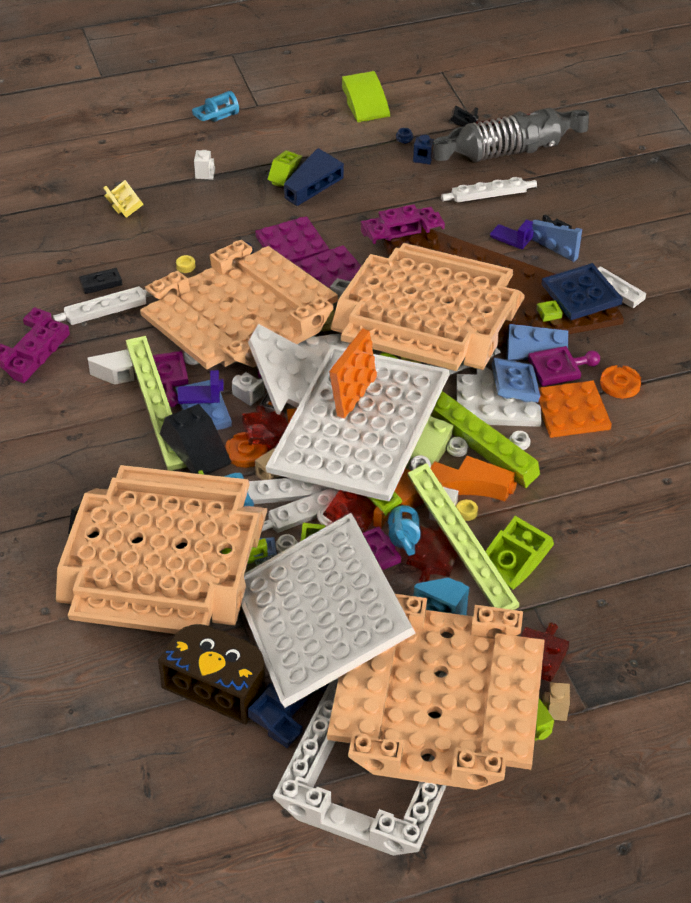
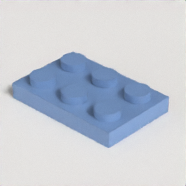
[492,358,540,403]
[175,380,232,430]

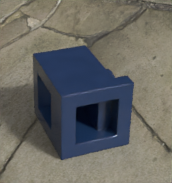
[413,135,434,165]

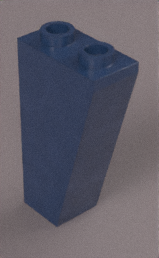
[284,148,344,206]

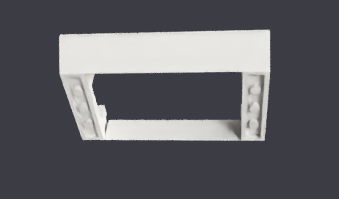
[273,671,447,856]

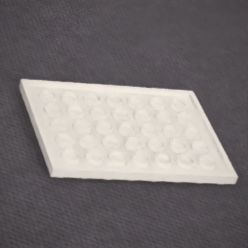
[266,345,449,501]
[241,513,415,708]

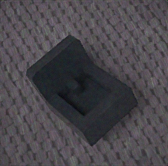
[450,106,479,127]

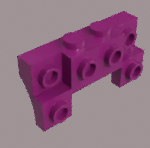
[361,204,445,244]
[0,307,70,384]

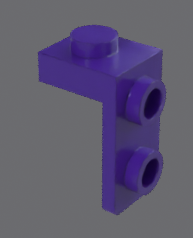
[490,219,534,250]
[178,370,224,404]

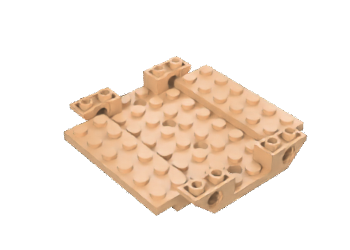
[140,240,338,369]
[331,243,525,371]
[56,465,267,634]
[327,594,544,790]

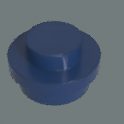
[396,128,413,144]

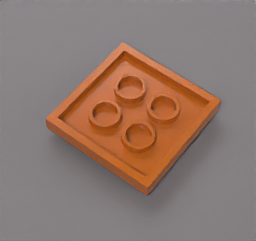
[329,328,377,419]
[537,380,612,438]

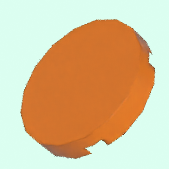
[600,365,641,399]
[225,432,268,468]

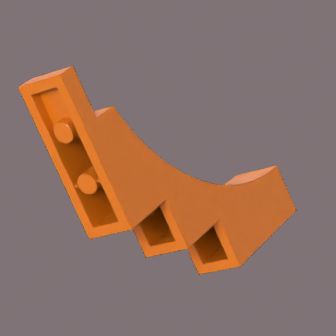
[373,456,517,529]

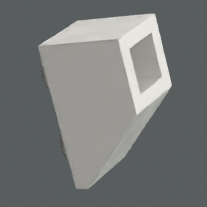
[88,349,134,385]

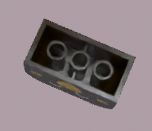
[158,624,265,725]

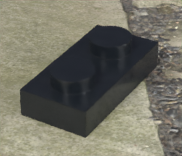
[79,268,122,294]

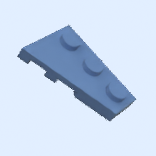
[532,220,582,262]
[506,324,568,361]

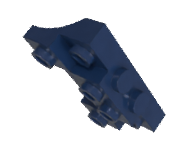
[248,682,330,748]

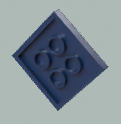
[541,263,623,321]

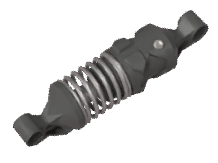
[434,108,589,163]

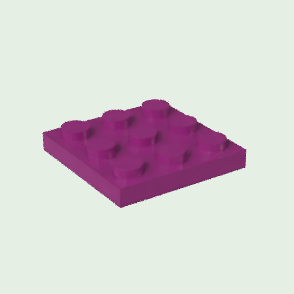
[255,216,329,263]
[294,245,362,289]

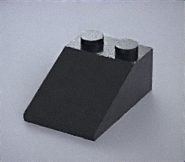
[160,404,231,475]

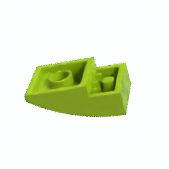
[342,71,390,122]
[485,516,554,590]

